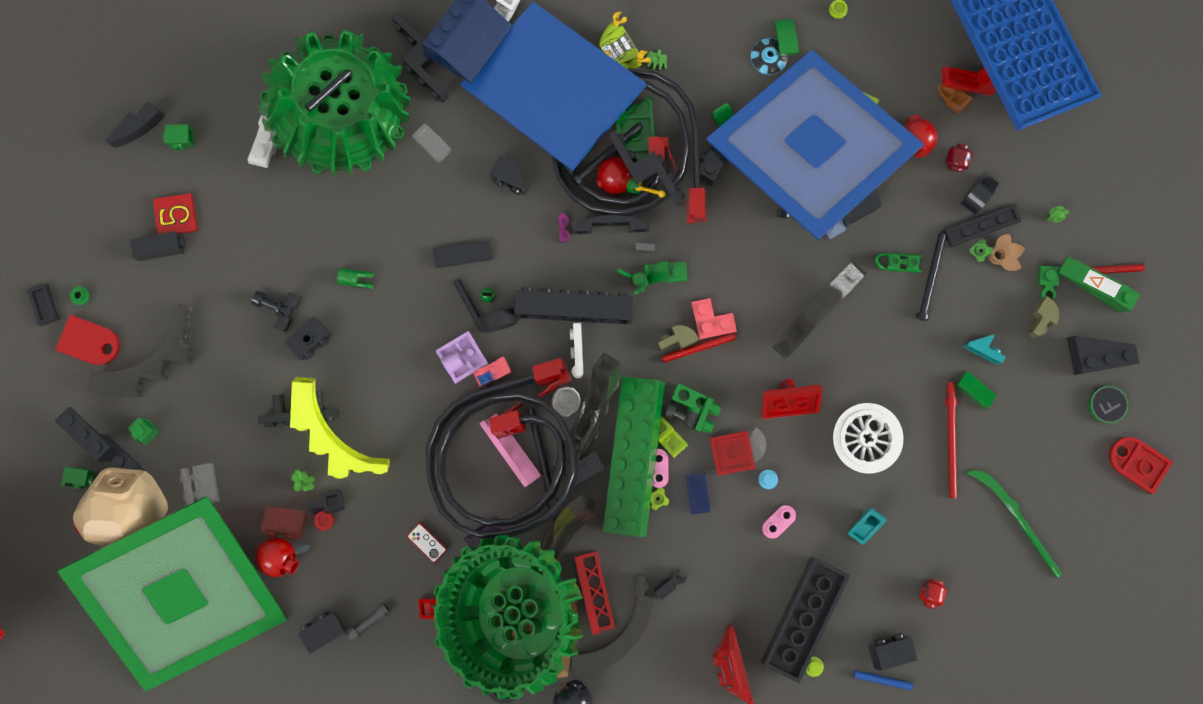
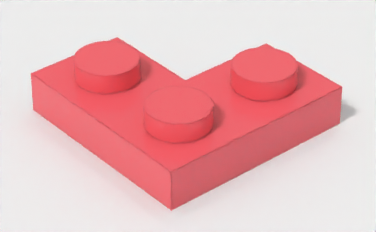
[691,298,737,340]

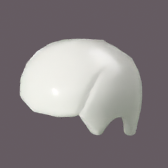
[551,386,581,417]

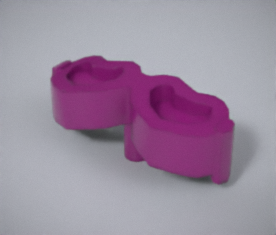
[558,213,570,243]

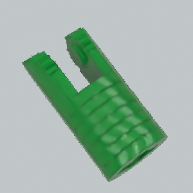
[337,268,374,289]

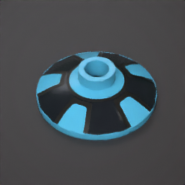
[751,38,788,75]

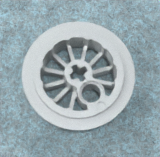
[833,403,903,473]

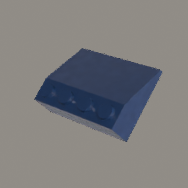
[422,0,512,84]

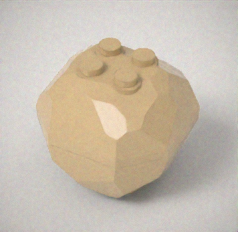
[73,468,168,547]

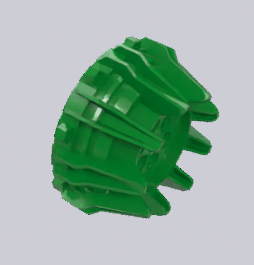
[258,28,411,176]
[433,535,584,699]

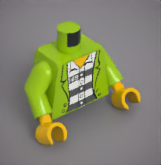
[599,12,651,69]

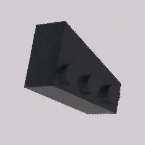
[1067,336,1140,375]

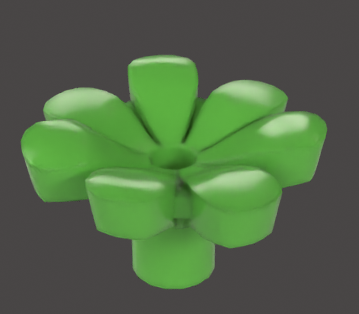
[291,469,315,492]

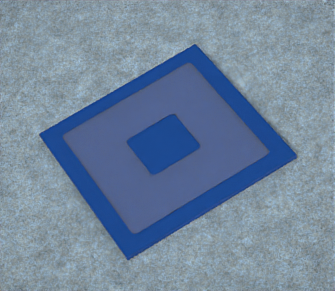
[706,50,924,240]

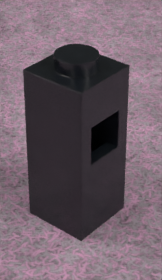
[130,231,186,261]

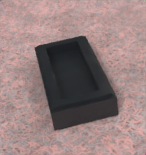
[27,284,60,326]

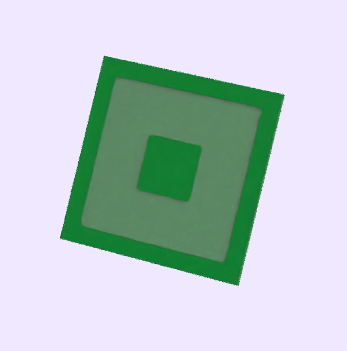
[57,496,287,692]

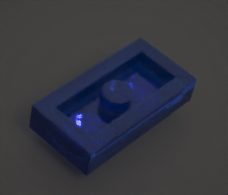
[686,473,710,514]

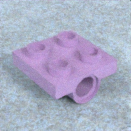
[436,331,488,384]

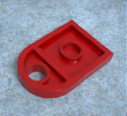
[55,315,120,365]
[1108,437,1173,494]

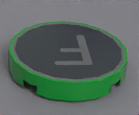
[1088,386,1129,424]

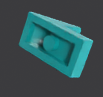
[963,334,1006,365]
[847,507,887,545]

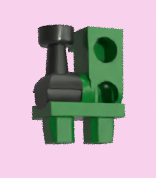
[664,383,721,433]

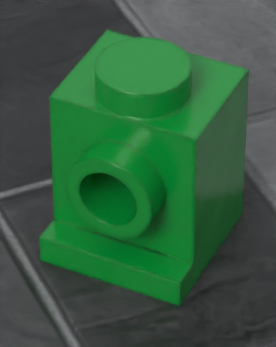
[128,417,160,445]
[61,466,96,489]

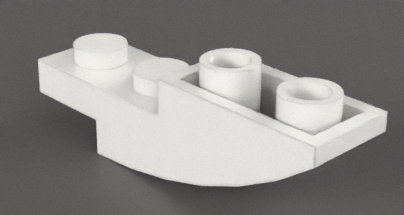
[248,116,277,168]

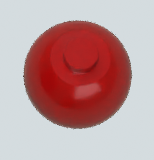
[903,115,938,158]
[596,157,633,195]
[256,538,299,577]

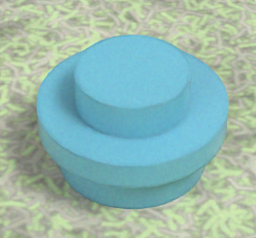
[758,470,778,489]

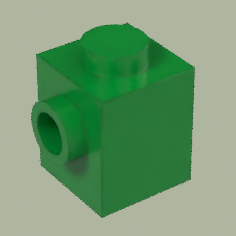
[162,124,194,151]

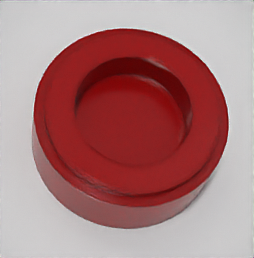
[314,511,335,531]

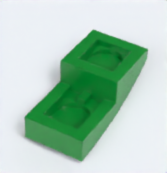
[774,19,799,56]

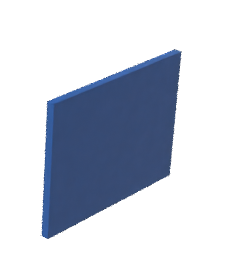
[950,0,1102,131]
[460,2,647,171]

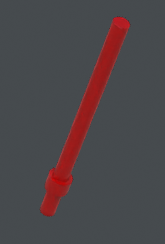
[945,382,957,498]

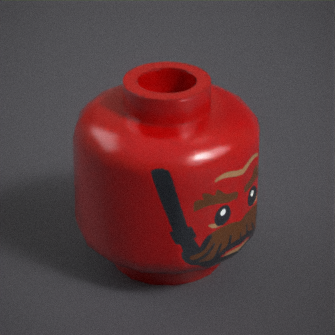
[919,578,947,609]

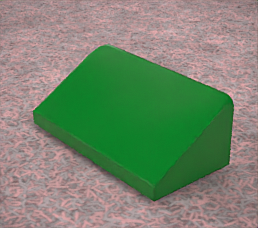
[955,371,997,410]

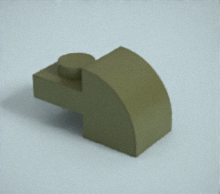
[1027,296,1059,338]
[657,325,699,351]

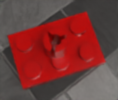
[761,379,822,419]

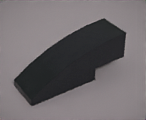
[105,101,165,148]

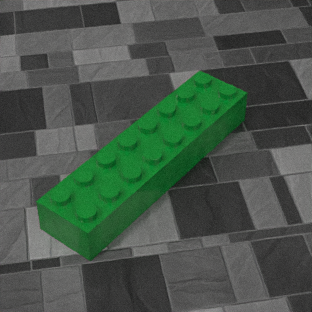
[603,376,665,537]

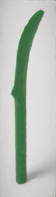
[967,470,1062,578]

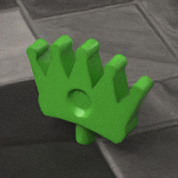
[643,49,667,71]

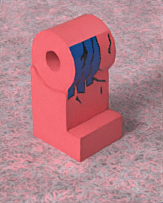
[473,356,512,387]

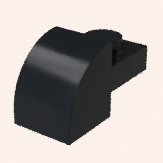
[960,172,999,215]

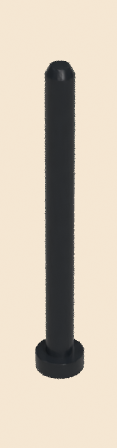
[570,122,643,187]
[915,232,946,321]

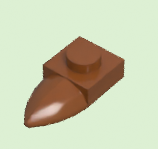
[937,84,973,115]

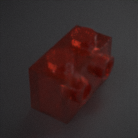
[261,506,307,540]

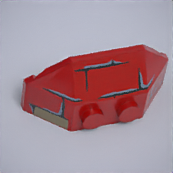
[712,624,754,704]

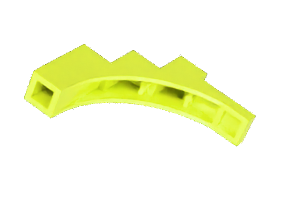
[290,377,390,479]

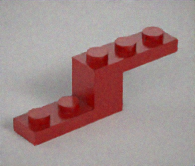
[941,66,997,96]

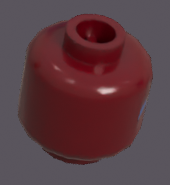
[945,143,973,173]

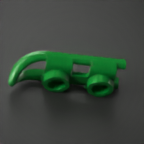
[874,252,922,273]

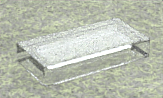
[412,123,452,163]

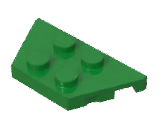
[616,96,655,162]

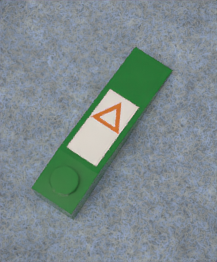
[1057,256,1140,313]

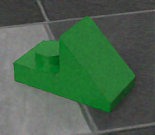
[648,261,687,284]

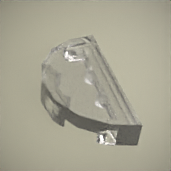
[750,427,767,462]

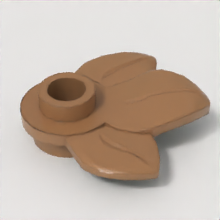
[988,234,1025,271]

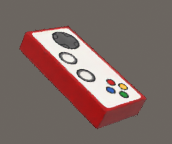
[406,522,448,564]

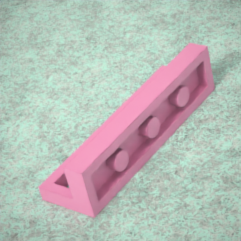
[479,413,541,487]

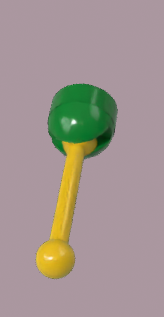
[627,178,666,198]

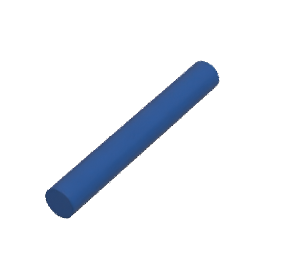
[853,670,913,691]

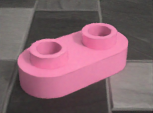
[653,449,669,488]
[762,505,796,538]

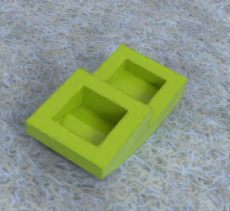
[658,416,688,458]

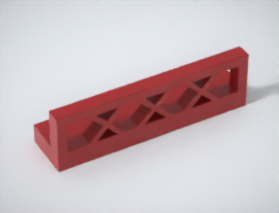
[574,551,615,635]

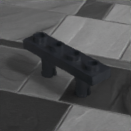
[258,391,340,427]

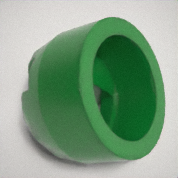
[480,288,495,303]

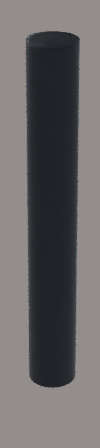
[305,69,351,112]
[453,279,482,332]

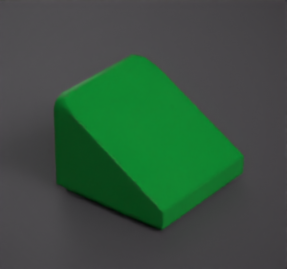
[711,102,734,127]

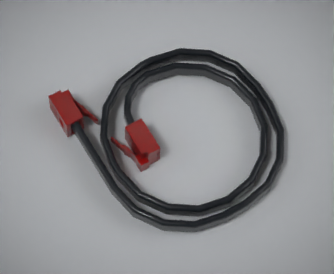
[552,68,707,225]
[426,358,578,539]

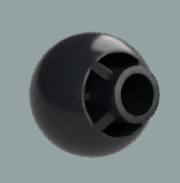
[553,680,593,704]

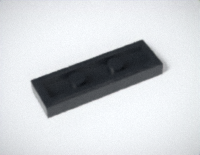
[433,240,492,268]

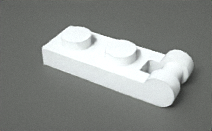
[570,323,583,378]

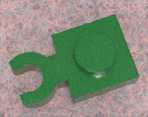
[1037,266,1060,300]

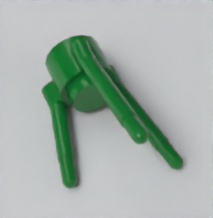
[616,264,650,295]

